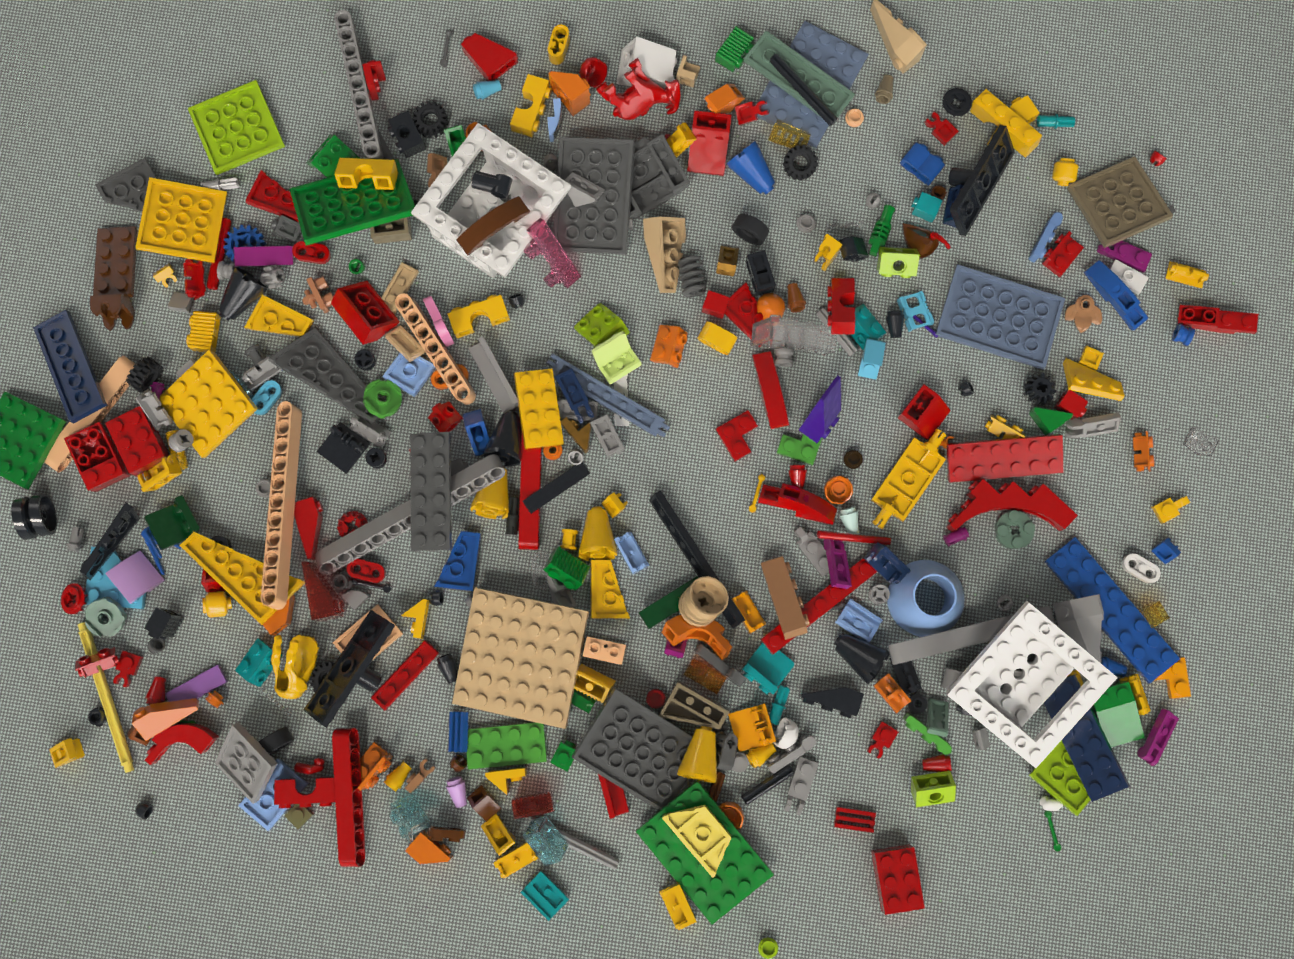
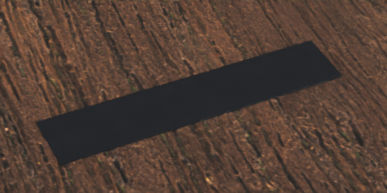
[523,462,590,514]

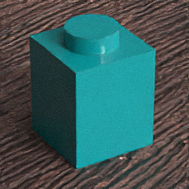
[911,192,943,223]

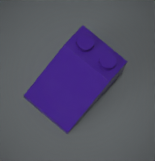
[799,375,841,443]

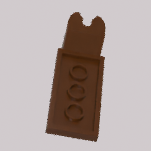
[90,226,137,331]

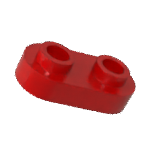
[292,241,331,264]
[346,559,386,583]

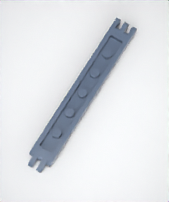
[542,354,670,437]

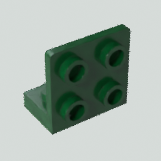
[144,495,200,550]

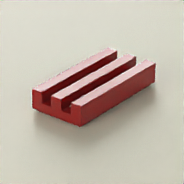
[834,807,876,833]

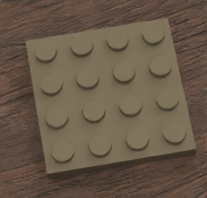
[1067,156,1173,248]

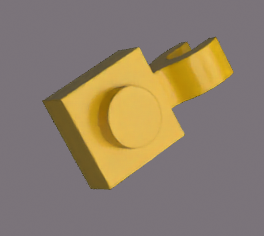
[1151,496,1191,524]

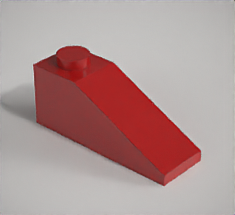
[294,497,323,560]

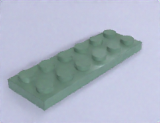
[744,31,855,119]

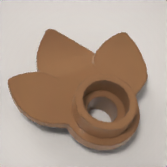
[1065,295,1102,333]

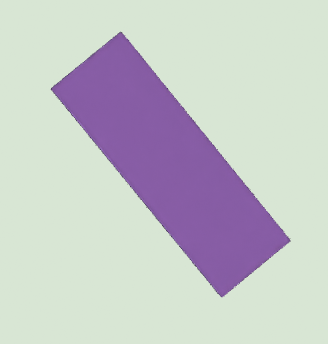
[165,665,228,702]

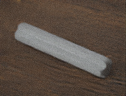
[817,308,858,356]

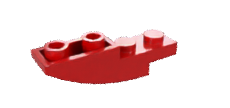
[1177,305,1259,334]
[758,483,837,525]

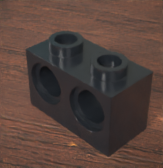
[745,250,776,296]

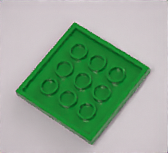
[0,391,66,490]

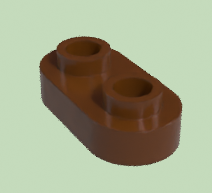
[428,826,466,842]

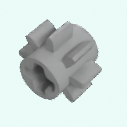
[260,265,285,289]

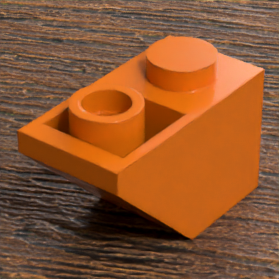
[704,83,745,114]
[263,594,295,636]
[405,830,453,864]

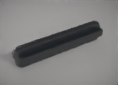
[741,765,794,805]

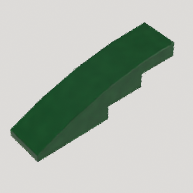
[639,576,699,629]

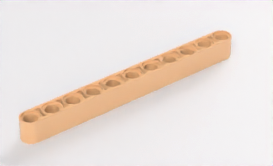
[261,401,302,610]

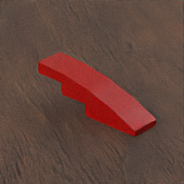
[752,351,789,429]

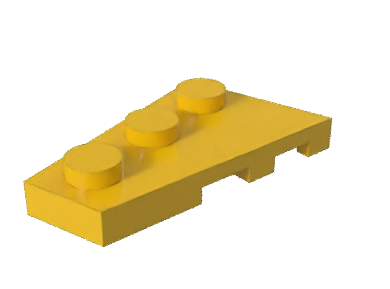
[244,295,314,337]
[1063,358,1125,401]
[590,560,630,619]

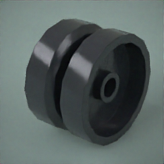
[11,493,57,540]

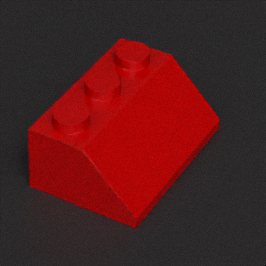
[331,281,400,345]

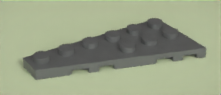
[269,328,381,424]

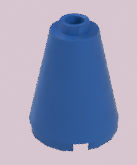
[727,141,775,195]

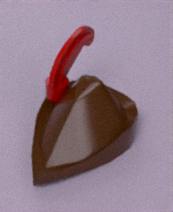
[902,223,951,259]

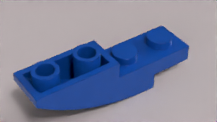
[1084,260,1148,330]

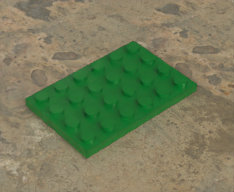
[289,159,415,246]
[636,780,774,925]

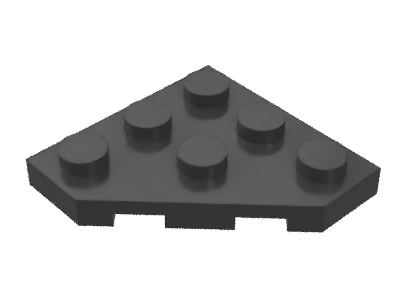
[95,158,157,211]

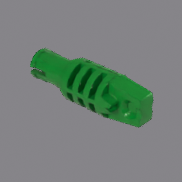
[868,205,895,257]

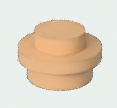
[845,109,864,127]

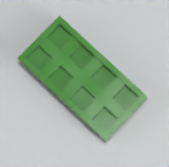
[467,723,547,770]

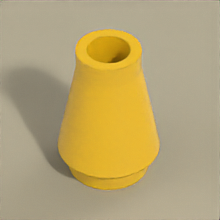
[746,743,776,768]
[384,762,412,792]

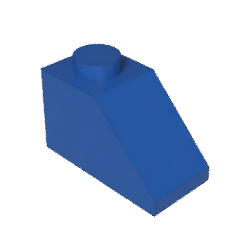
[462,409,490,457]

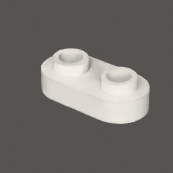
[1122,554,1161,583]

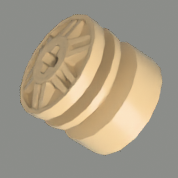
[678,576,729,627]

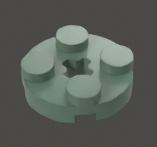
[995,510,1035,549]
[84,597,127,637]

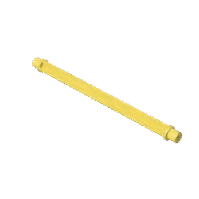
[78,622,134,773]

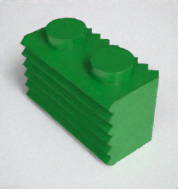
[715,26,755,72]
[543,546,590,591]

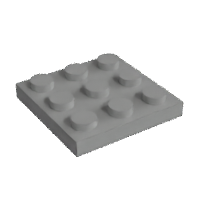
[215,722,277,804]

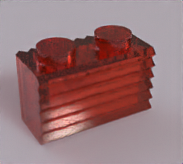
[511,791,555,820]

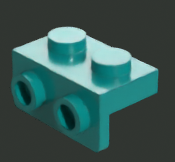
[850,303,887,350]
[235,638,282,687]

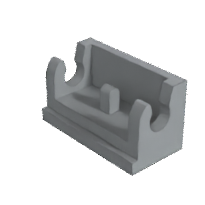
[590,415,624,459]

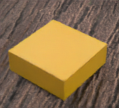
[1078,345,1104,371]

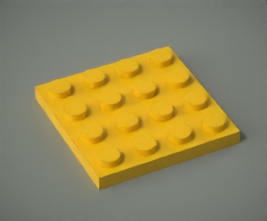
[136,177,227,263]
[160,350,258,458]

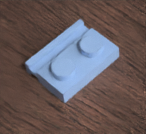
[835,598,883,643]

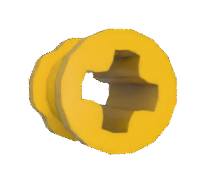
[560,529,579,550]

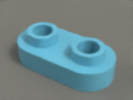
[251,380,282,415]

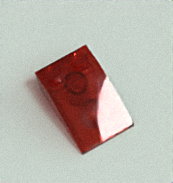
[302,561,345,622]

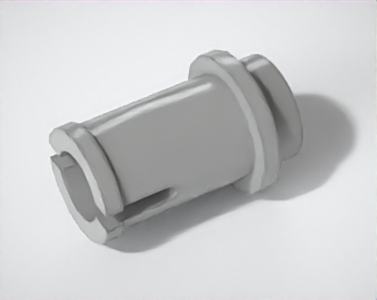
[66,527,85,552]

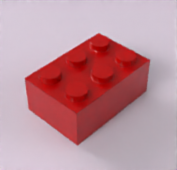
[105,406,170,477]
[871,844,925,915]

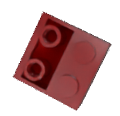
[898,384,951,441]

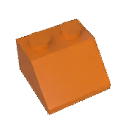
[548,71,591,116]

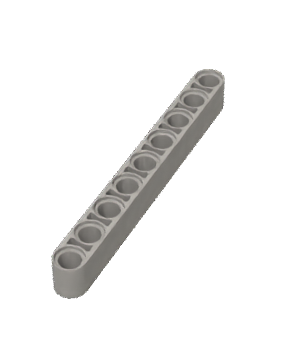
[335,10,384,159]
[888,606,1055,665]

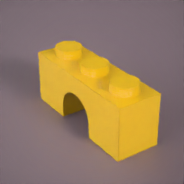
[510,74,552,137]
[335,158,398,190]
[447,294,510,339]

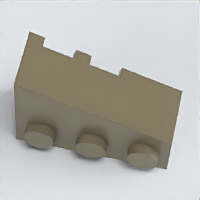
[659,680,730,729]

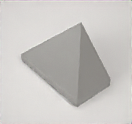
[564,172,605,207]

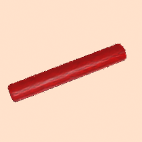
[206,218,232,290]

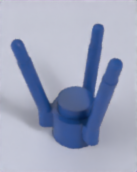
[141,527,181,575]

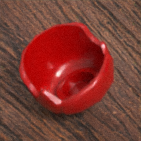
[579,57,607,88]

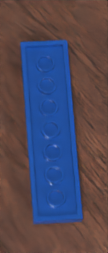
[1044,537,1180,684]

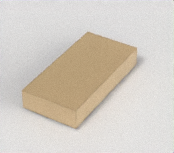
[386,325,425,362]

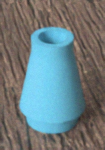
[473,80,501,100]

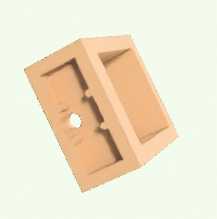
[583,637,626,665]

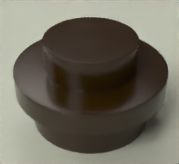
[843,450,863,469]

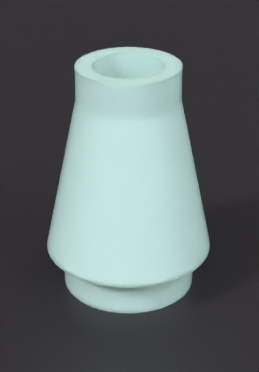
[839,507,860,534]

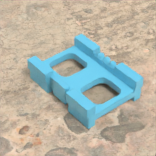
[897,291,934,332]

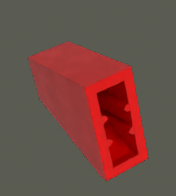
[461,33,519,81]

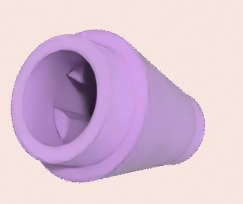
[446,776,467,808]

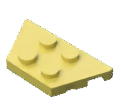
[662,805,731,878]

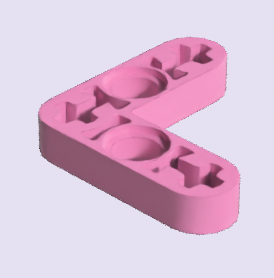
[423,296,455,347]

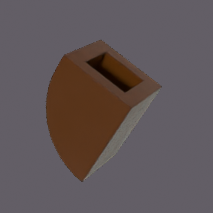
[467,785,501,822]

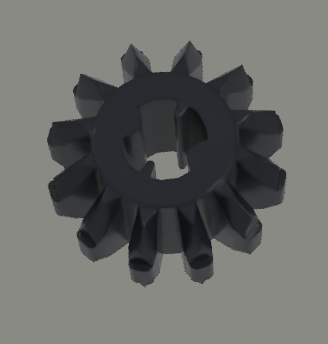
[1023,373,1057,405]

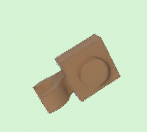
[427,153,447,187]
[405,759,436,793]

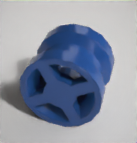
[1172,323,1195,346]

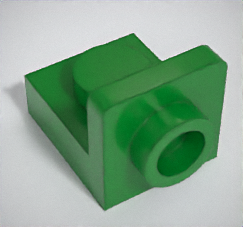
[550,740,576,772]

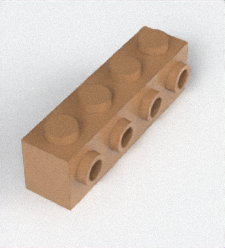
[761,556,810,640]

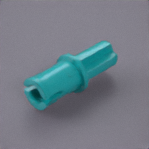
[1037,114,1076,129]
[769,685,790,726]

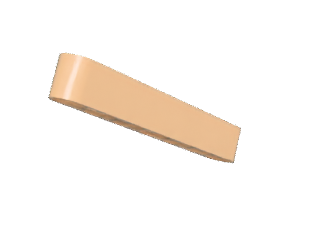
[395,293,476,405]
[44,356,137,473]

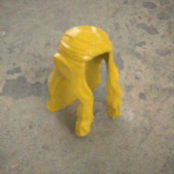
[271,635,319,699]

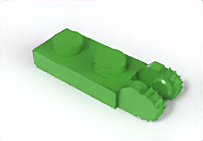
[903,712,952,755]

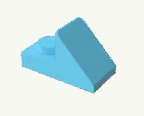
[858,338,886,380]

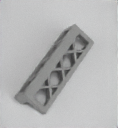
[468,336,519,413]

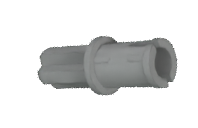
[200,177,240,191]

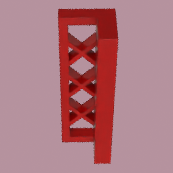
[598,774,629,819]

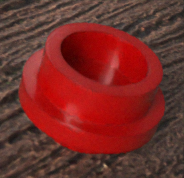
[646,689,666,709]

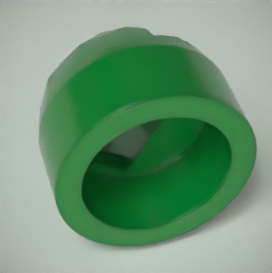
[349,259,365,274]

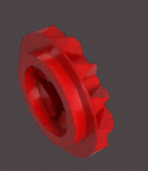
[337,511,368,537]
[61,583,88,614]

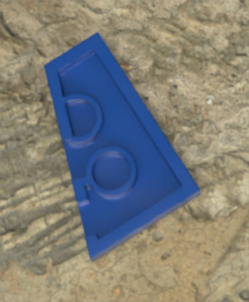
[434,531,481,591]

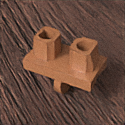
[302,277,334,313]

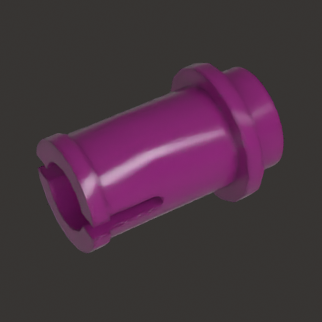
[150,382,165,401]
[943,527,969,547]

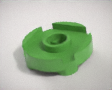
[363,380,402,419]

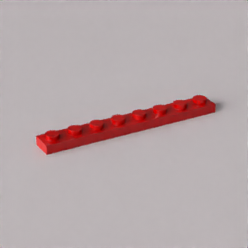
[760,558,877,655]

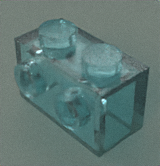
[523,815,568,866]

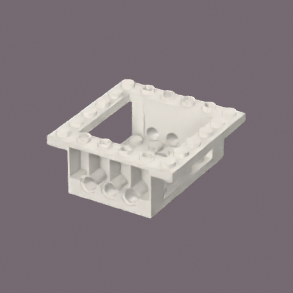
[411,123,571,279]
[945,601,1117,768]

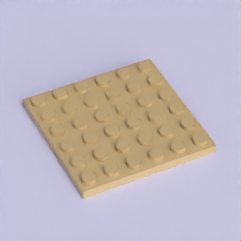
[452,587,589,729]

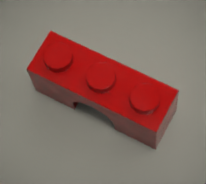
[827,278,855,334]
[274,777,335,808]

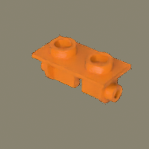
[1132,431,1154,472]

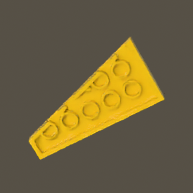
[179,532,305,625]

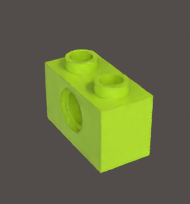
[877,247,920,278]
[911,771,956,808]

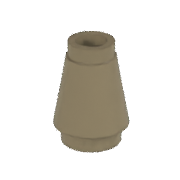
[875,75,894,104]

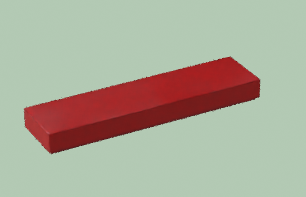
[371,640,440,711]

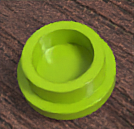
[758,937,778,959]

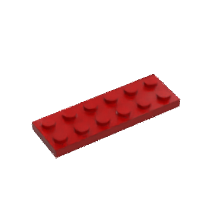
[947,434,1064,483]

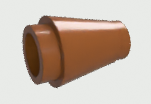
[787,283,806,313]

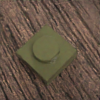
[284,804,314,830]

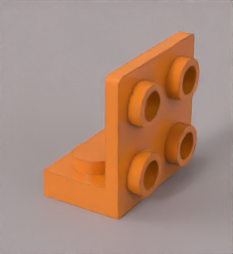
[358,742,393,791]

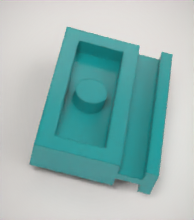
[520,870,570,921]

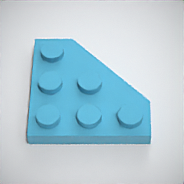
[85,546,146,609]

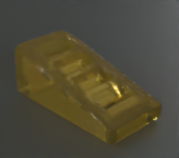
[768,120,811,148]

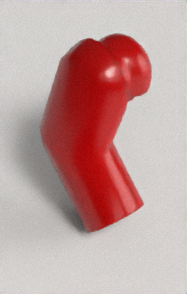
[294,758,325,775]

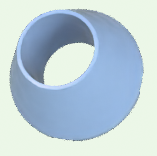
[887,560,964,637]

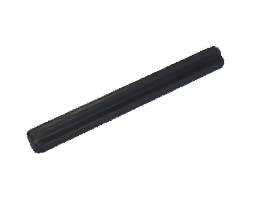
[770,54,837,126]

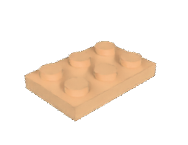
[332,604,403,661]

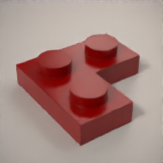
[715,410,758,462]

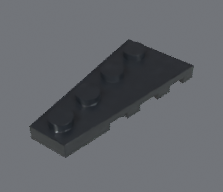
[80,502,140,581]

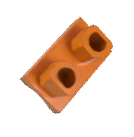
[873,673,911,713]

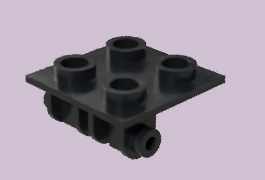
[316,422,370,474]

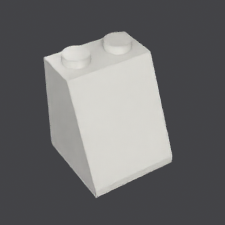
[616,36,677,89]

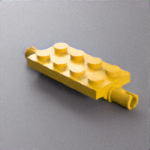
[871,429,947,529]

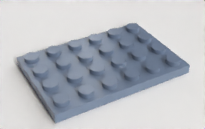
[757,21,869,148]
[935,264,1065,370]

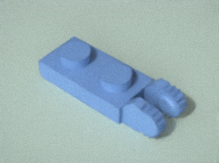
[1028,212,1063,263]

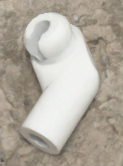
[1039,796,1063,811]

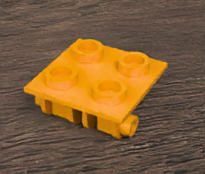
[728,703,777,752]

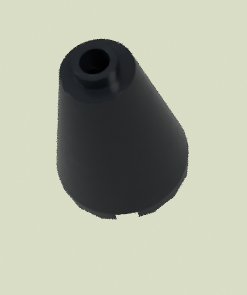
[218,267,268,321]
[484,411,522,466]
[834,634,890,685]

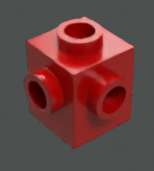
[428,401,463,432]

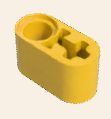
[548,24,570,65]
[697,321,738,355]

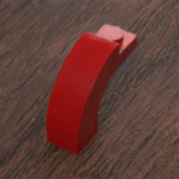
[144,723,219,765]

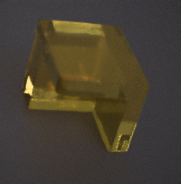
[1138,601,1170,628]

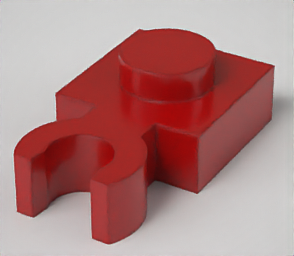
[735,101,769,125]
[924,112,959,146]
[113,650,143,687]
[867,721,899,759]

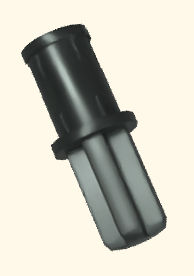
[505,496,519,535]

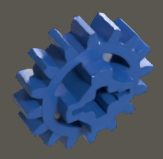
[223,225,266,262]

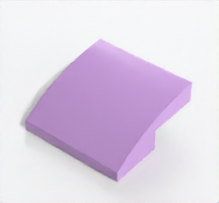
[105,551,165,604]

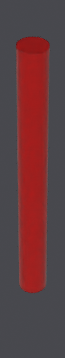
[817,530,891,545]

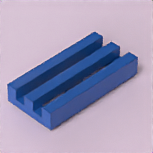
[448,712,468,752]

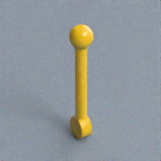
[749,474,765,513]

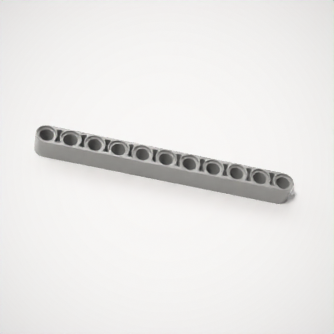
[315,454,505,575]

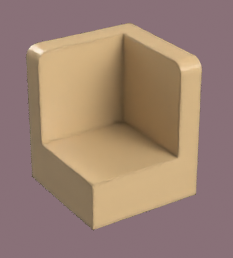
[676,55,700,88]

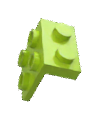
[574,303,630,348]

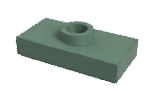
[927,698,949,737]

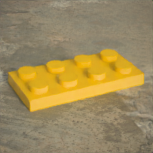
[514,369,564,449]

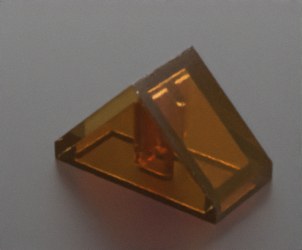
[683,658,726,695]

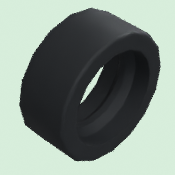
[732,213,769,245]
[258,727,294,756]

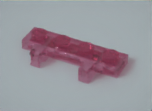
[524,218,581,288]

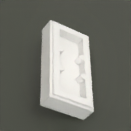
[1110,260,1149,295]

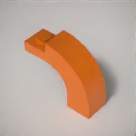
[661,615,732,660]

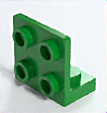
[306,135,361,178]

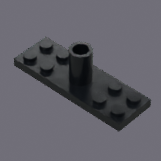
[948,125,1015,236]
[303,610,395,728]

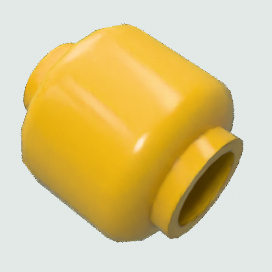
[1052,158,1079,186]
[202,591,232,618]

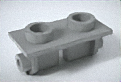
[241,355,282,391]
[135,389,172,431]
[349,416,391,448]

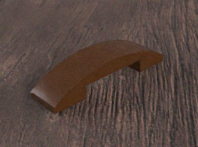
[456,196,530,256]

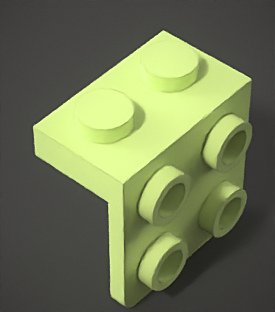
[592,331,642,385]

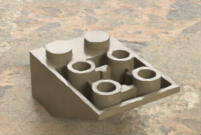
[370,217,412,244]

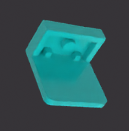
[741,642,794,695]

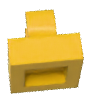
[153,263,177,287]
[601,492,628,519]

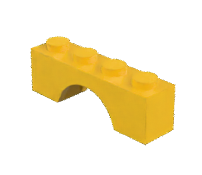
[970,89,1042,158]

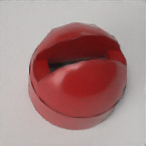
[1150,151,1167,166]

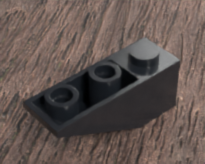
[799,687,864,719]

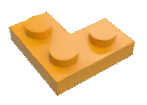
[1154,657,1191,699]

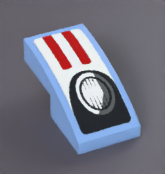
[547,98,562,142]

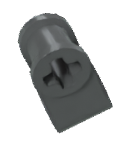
[715,731,738,771]

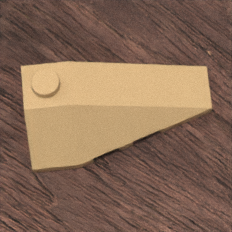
[870,0,927,74]
[643,216,686,293]

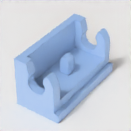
[614,532,649,575]

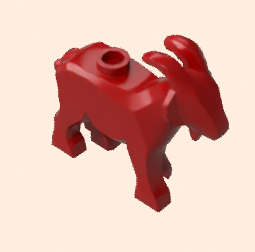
[596,58,681,120]

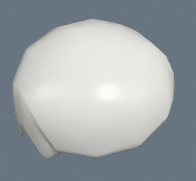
[774,717,799,749]

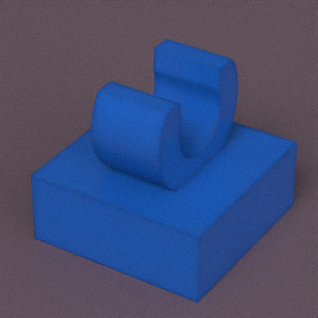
[1151,538,1181,564]

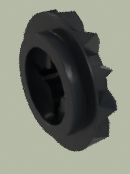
[942,88,972,117]

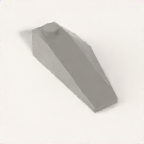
[1053,594,1104,678]

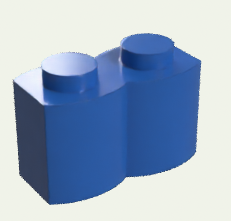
[900,142,945,186]

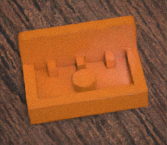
[650,325,687,368]

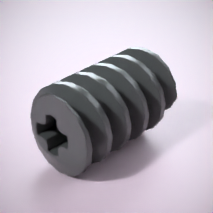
[678,256,705,297]

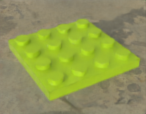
[187,80,285,175]

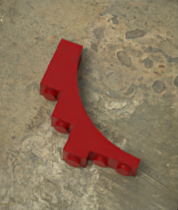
[946,479,1078,532]

